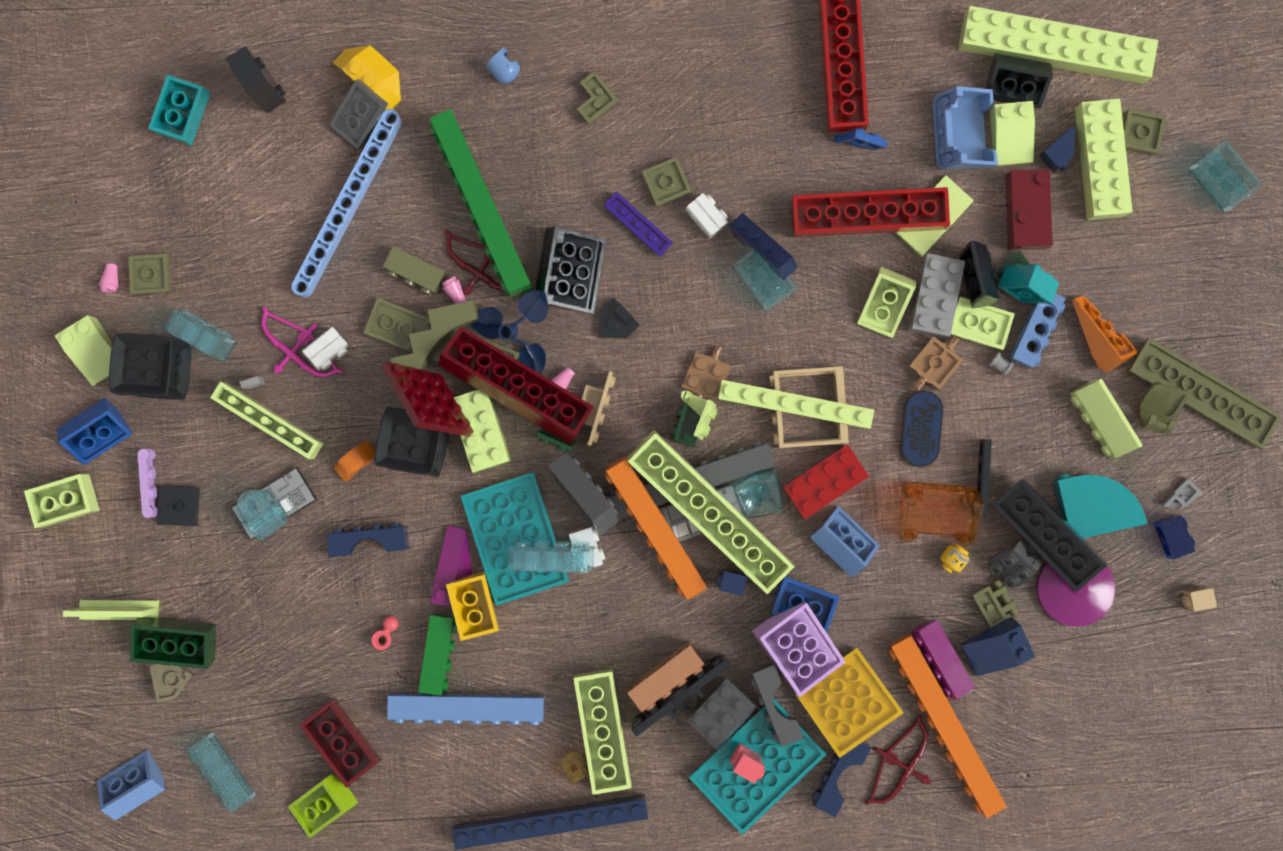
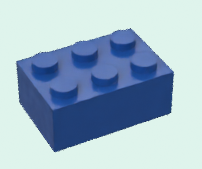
[770,576,840,633]

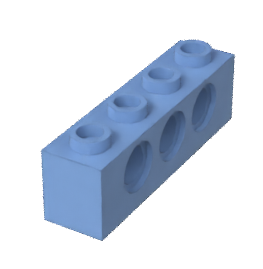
[1008,294,1066,369]

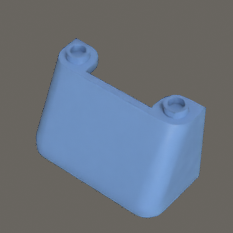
[932,86,998,170]

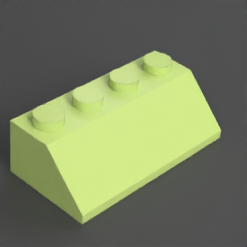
[1070,379,1143,458]

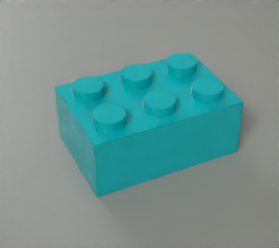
[148,75,210,146]

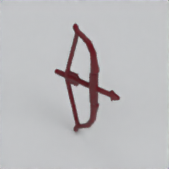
[445,230,505,295]
[865,714,931,805]

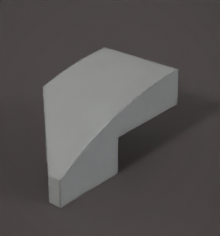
[1163,477,1203,507]

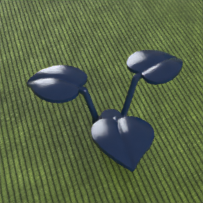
[471,290,549,374]

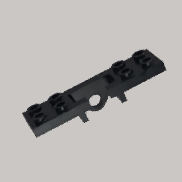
[631,654,731,737]

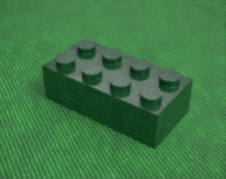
[130,617,216,669]

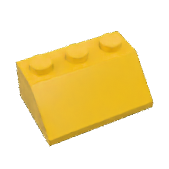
[446,571,499,641]

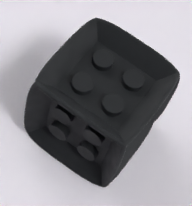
[109,333,191,400]
[375,407,450,477]

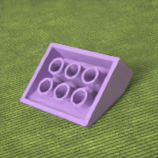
[752,602,845,697]

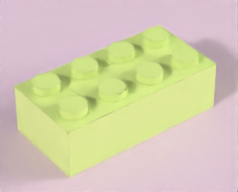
[454,390,511,473]

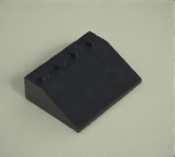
[535,226,606,314]

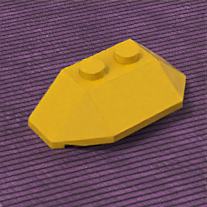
[332,45,401,111]

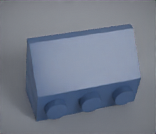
[810,506,880,577]
[97,750,165,820]

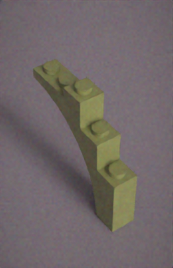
[390,300,479,370]

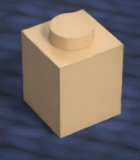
[1182,587,1217,612]

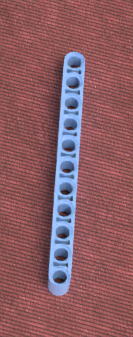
[292,109,402,298]

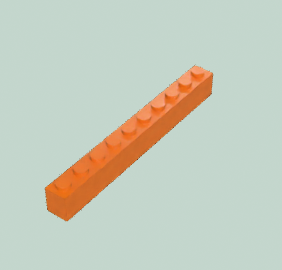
[888,634,1007,818]

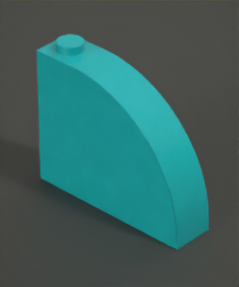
[1052,473,1148,538]

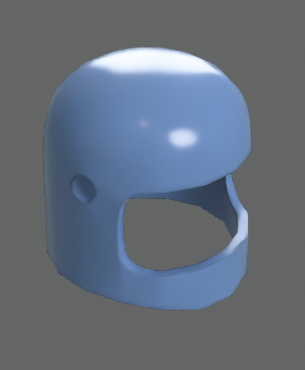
[486,47,520,84]

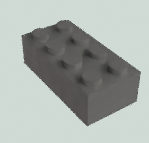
[548,452,619,536]

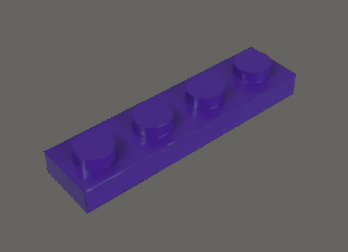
[604,191,673,257]

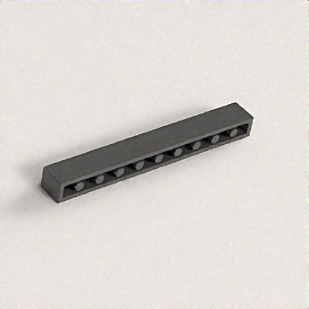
[607,441,776,519]

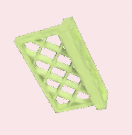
[63,600,159,620]

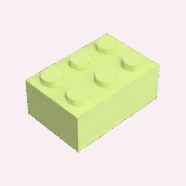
[24,474,100,528]

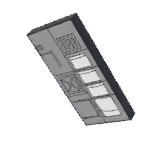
[231,467,318,540]

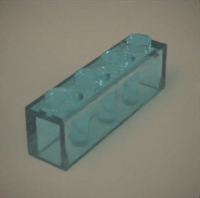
[188,732,256,813]

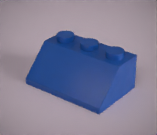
[57,397,132,465]

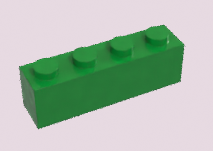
[418,613,457,696]

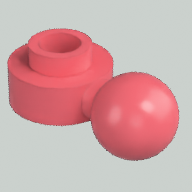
[372,616,398,650]

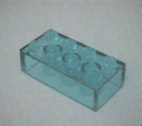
[509,540,594,573]

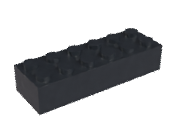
[993,477,1107,592]

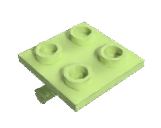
[681,391,718,441]

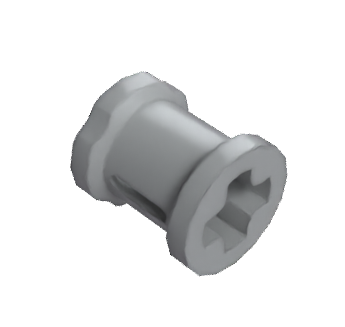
[988,352,1014,377]

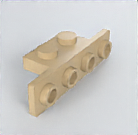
[582,371,616,446]

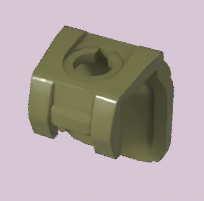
[1138,382,1187,435]

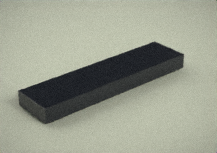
[975,439,992,517]

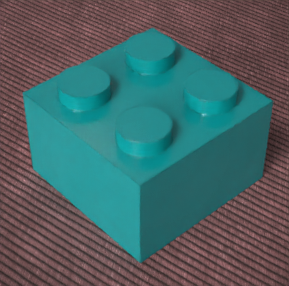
[998,264,1059,304]

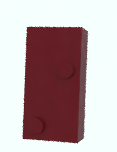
[1005,169,1053,250]
[299,699,382,788]

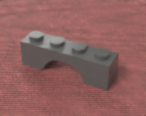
[750,663,804,747]

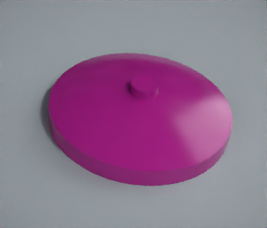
[1036,561,1115,627]

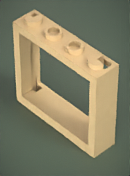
[769,366,849,448]

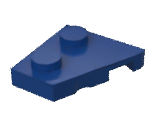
[834,128,887,150]

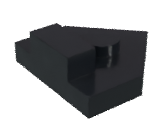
[599,298,640,339]

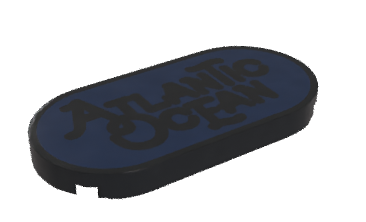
[900,391,943,467]

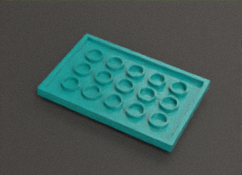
[461,472,569,606]
[689,698,827,835]

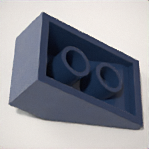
[961,617,1035,676]

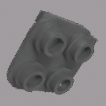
[989,536,1043,588]

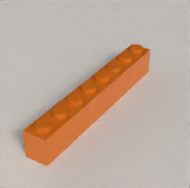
[605,456,707,600]

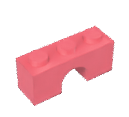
[730,743,765,784]

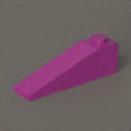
[430,526,472,607]

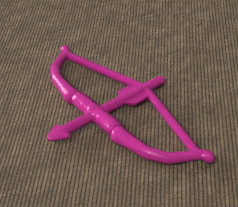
[261,306,343,378]

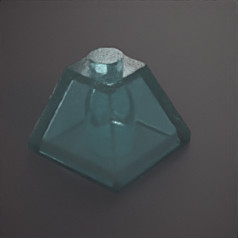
[733,468,783,519]

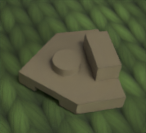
[149,664,193,703]

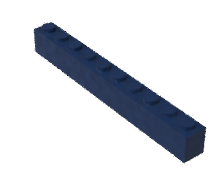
[452,794,648,850]

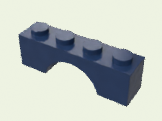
[728,213,798,280]
[327,523,409,557]
[812,742,871,818]

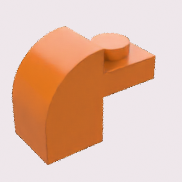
[334,440,375,483]

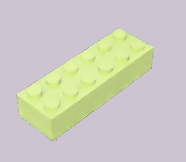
[1075,99,1132,220]
[574,668,631,795]

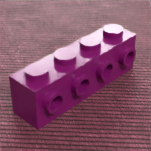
[911,619,975,700]

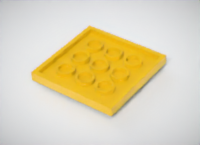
[794,648,904,758]

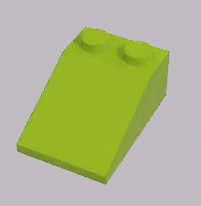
[288,772,358,839]

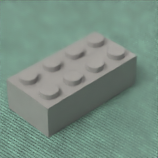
[908,253,965,339]

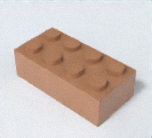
[627,641,704,712]

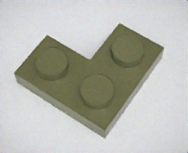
[577,71,618,125]

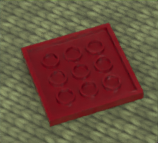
[382,362,474,437]

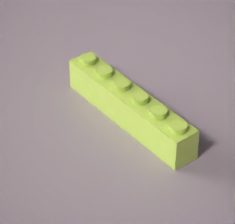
[210,381,324,459]

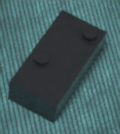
[225,46,287,113]

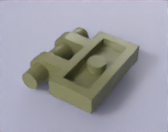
[971,579,1019,628]

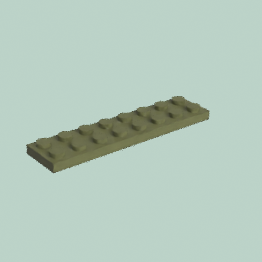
[363,298,520,363]
[1128,338,1282,449]

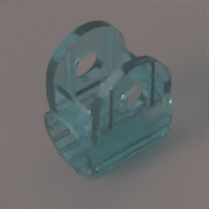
[237,490,288,540]

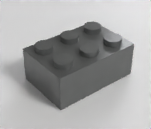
[687,679,758,750]

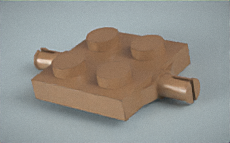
[908,335,963,391]
[682,346,731,402]

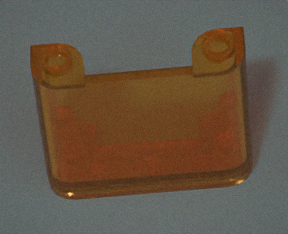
[898,481,984,546]

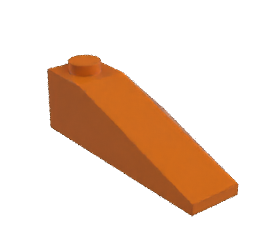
[1072,296,1138,373]

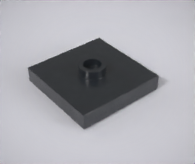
[157,486,200,526]

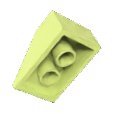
[989,101,1035,166]
[857,267,916,338]
[55,315,112,386]

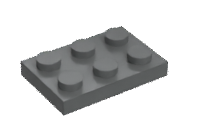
[329,79,388,149]

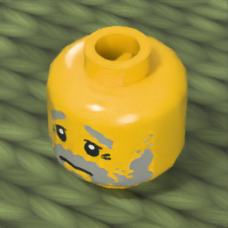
[940,544,970,573]

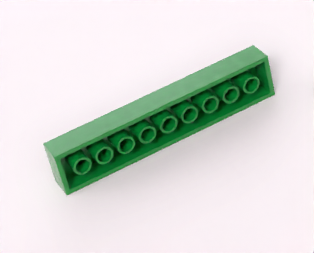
[429,109,533,299]

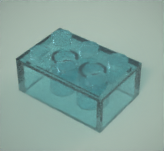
[1188,140,1263,213]
[732,250,798,314]
[163,309,237,361]

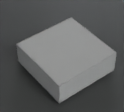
[239,376,265,390]

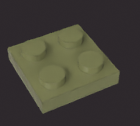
[1123,109,1166,155]
[642,157,692,207]
[128,254,171,295]

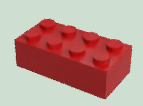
[781,444,869,519]

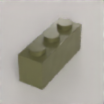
[383,246,447,295]

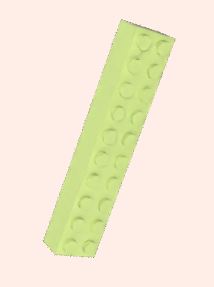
[958,6,1158,84]
[627,430,794,594]

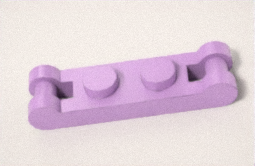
[137,449,158,518]

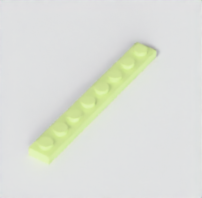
[718,380,874,429]

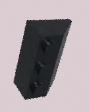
[986,53,1053,109]
[959,240,1000,309]

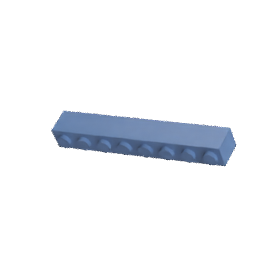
[387,693,545,725]

